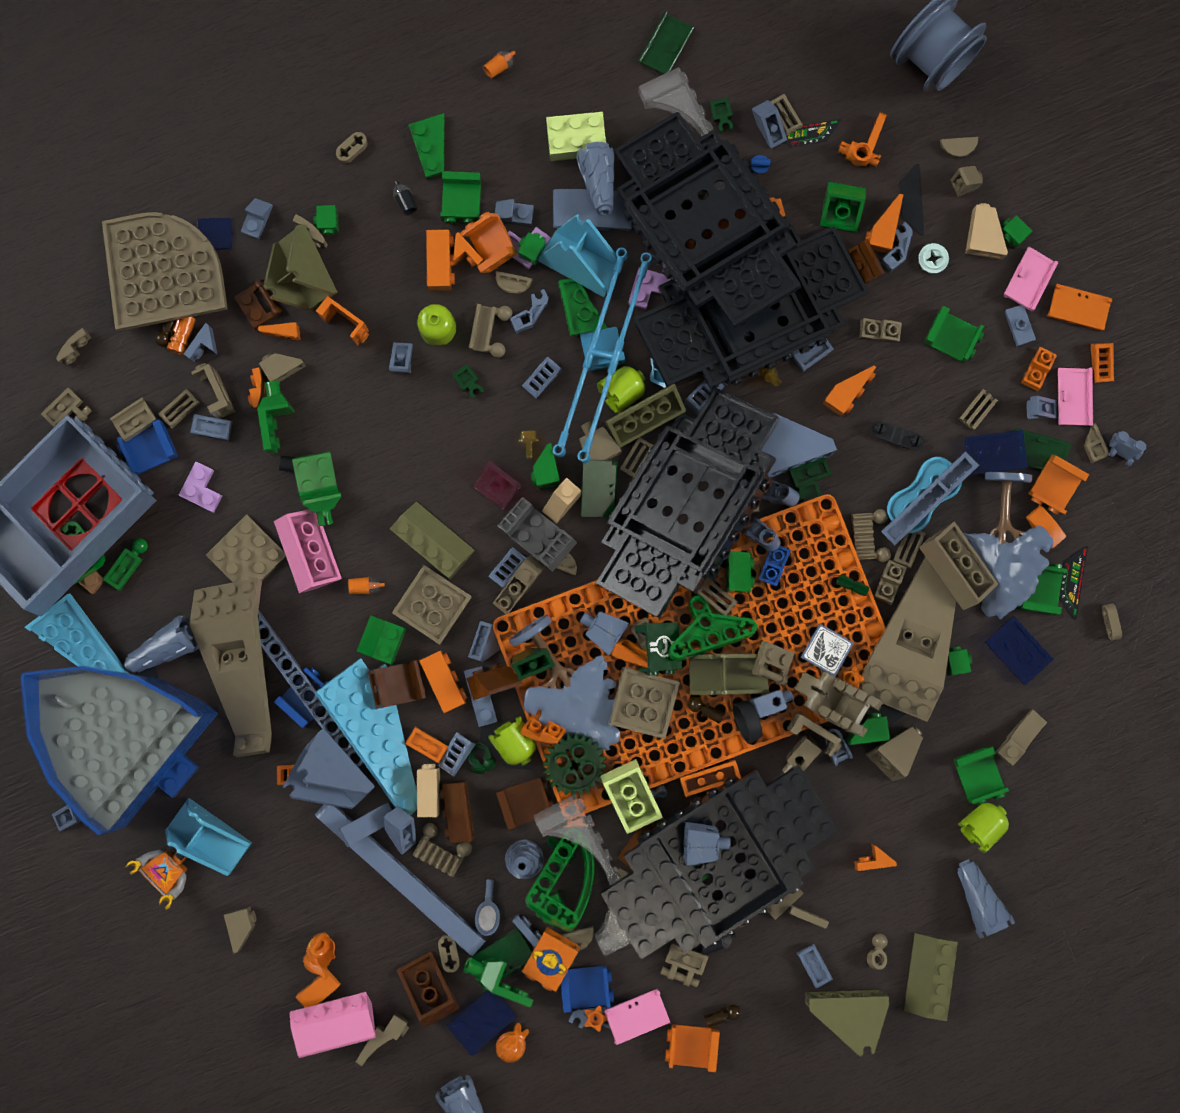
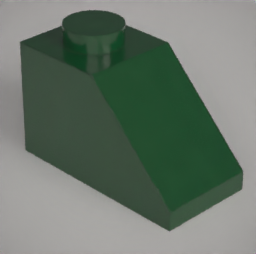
[511,648,555,681]

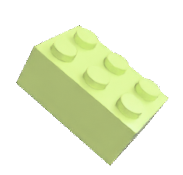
[546,112,606,161]
[601,759,663,834]

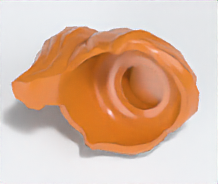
[303,932,336,980]

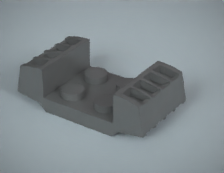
[498,497,577,572]

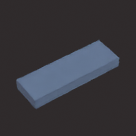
[338,803,392,847]

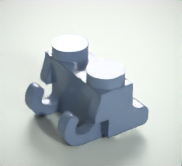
[1109,431,1146,467]

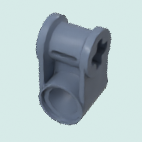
[762,480,799,507]
[742,517,780,551]
[822,728,853,766]

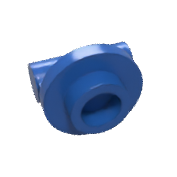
[751,155,771,174]

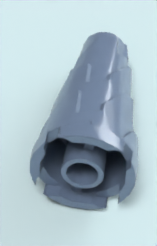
[576,142,614,216]
[124,615,199,672]
[505,839,544,879]
[957,859,1015,939]
[435,1075,483,1113]

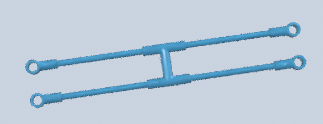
[553,248,653,463]

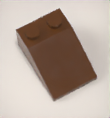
[397,951,460,1027]

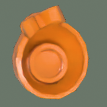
[496,1023,529,1063]

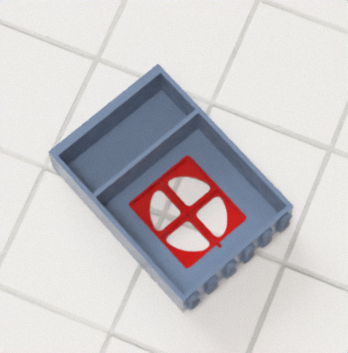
[0,415,157,617]

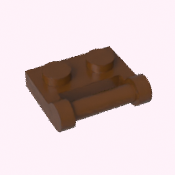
[234,279,283,330]

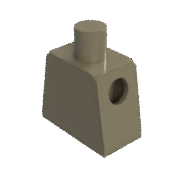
[579,421,621,460]
[782,733,822,773]

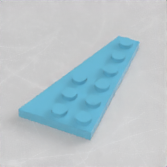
[25,594,129,674]

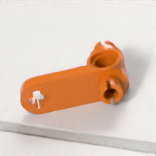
[838,112,887,167]

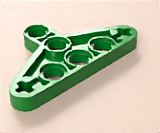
[668,596,757,661]

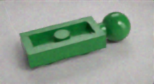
[103,538,148,591]

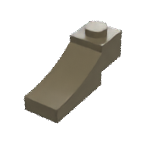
[995,709,1047,766]
[356,1012,409,1066]

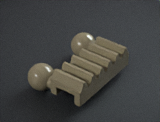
[469,304,512,358]
[851,509,891,562]
[413,823,472,877]

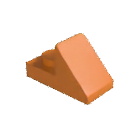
[454,232,484,268]
[854,843,897,871]

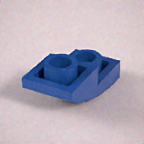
[759,546,791,586]

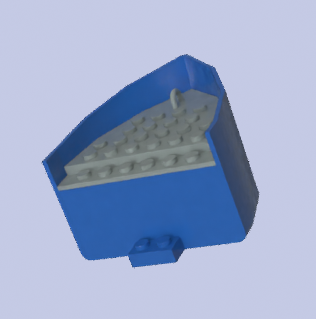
[21,666,218,835]

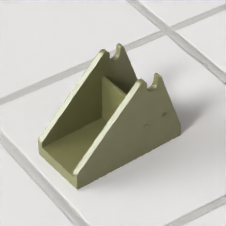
[263,225,337,311]
[689,654,769,695]
[805,989,889,1056]

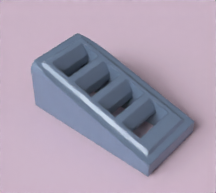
[522,356,562,399]
[684,380,724,416]
[488,547,527,588]
[438,732,476,777]

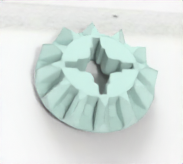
[918,243,949,274]

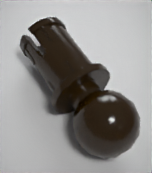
[155,319,179,347]
[688,697,724,724]
[704,1005,741,1028]

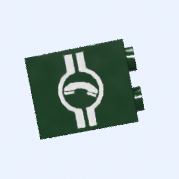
[635,622,682,676]

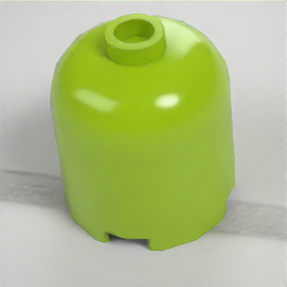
[417,304,456,346]
[597,366,645,414]
[488,716,536,766]
[958,803,1009,853]

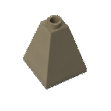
[865,727,923,782]

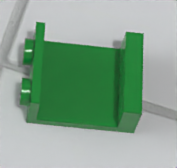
[440,171,481,225]
[923,306,984,363]
[1018,563,1068,616]
[953,746,1009,806]

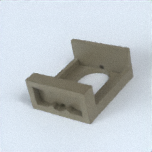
[191,363,236,419]
[786,713,841,756]

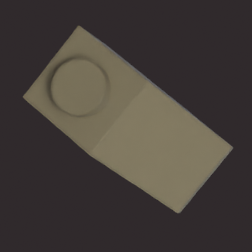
[951,166,983,197]
[259,353,306,382]
[224,907,256,953]

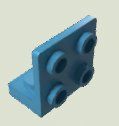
[580,327,625,371]

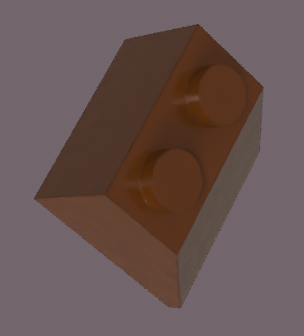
[467,663,523,700]

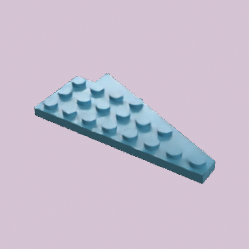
[315,659,417,815]

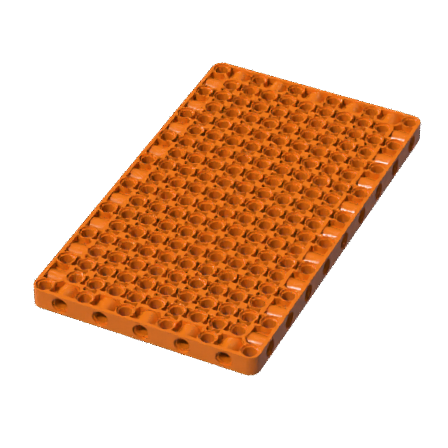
[493,494,885,818]

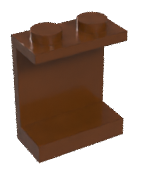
[368,660,426,710]
[496,777,555,830]

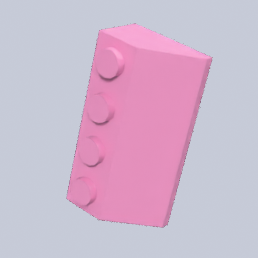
[274,509,342,593]
[290,992,376,1058]

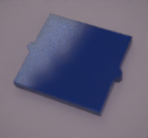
[198,218,233,250]

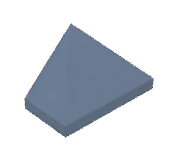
[468,621,501,662]

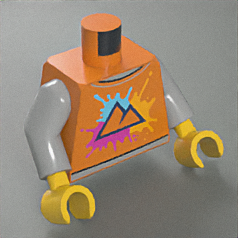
[125,850,187,909]

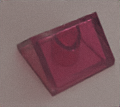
[473,461,521,510]

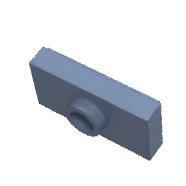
[1004,305,1036,346]
[190,414,233,441]
[797,944,833,989]

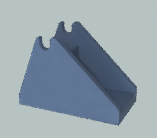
[761,413,837,478]
[283,728,375,809]

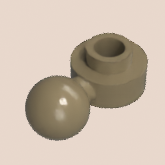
[867,933,888,970]

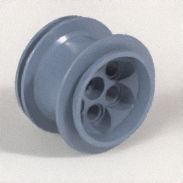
[890,0,987,91]

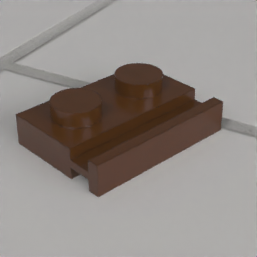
[848,240,884,285]

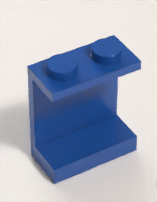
[117,420,179,475]
[274,667,329,728]
[561,965,614,1013]

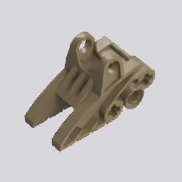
[794,671,883,737]

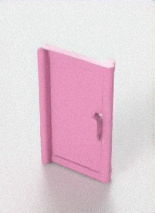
[1004,247,1058,311]
[1058,368,1093,426]
[604,989,670,1045]

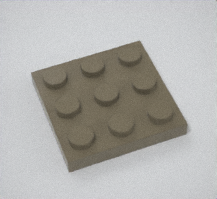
[206,514,286,582]
[392,565,472,645]
[608,667,680,739]

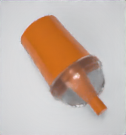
[483,50,516,78]
[348,576,385,595]

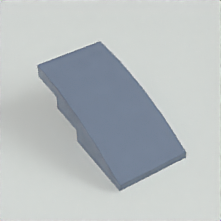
[553,189,632,231]

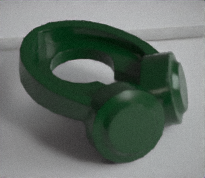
[468,742,496,774]

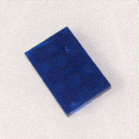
[964,430,1028,476]
[985,616,1054,685]
[447,990,517,1056]

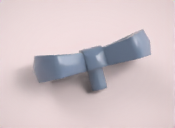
[650,785,667,799]

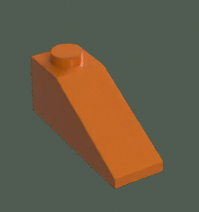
[865,194,904,254]

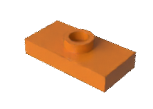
[405,727,448,763]

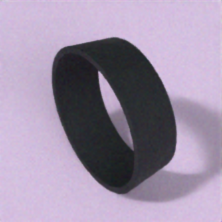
[732,700,762,744]

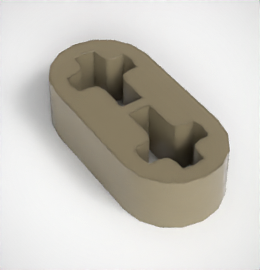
[336,132,368,164]
[1102,603,1122,641]
[438,934,460,973]

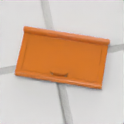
[1047,284,1113,331]

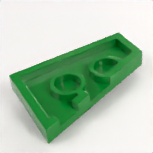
[409,113,445,179]
[558,278,607,337]

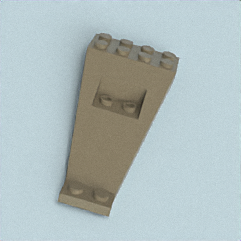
[859,557,956,722]
[189,577,272,757]

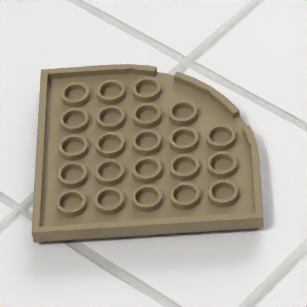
[102,212,228,331]

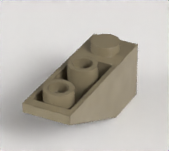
[492,555,545,614]

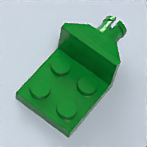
[257,381,295,455]
[292,451,341,526]
[464,957,533,1007]

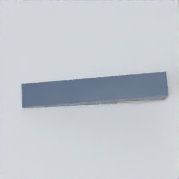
[881,452,979,545]

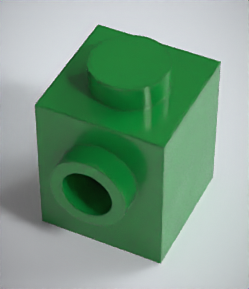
[313,205,339,236]
[1001,215,1032,249]
[518,232,546,266]
[947,646,972,676]

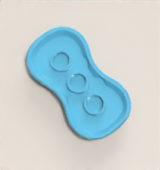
[887,457,962,533]

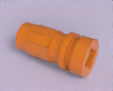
[166,317,196,356]

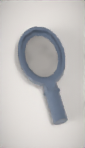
[475,879,500,936]

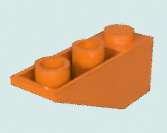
[822,366,876,416]

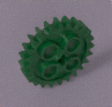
[543,732,607,796]

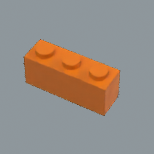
[426,230,455,291]
[419,651,467,713]
[679,760,741,797]

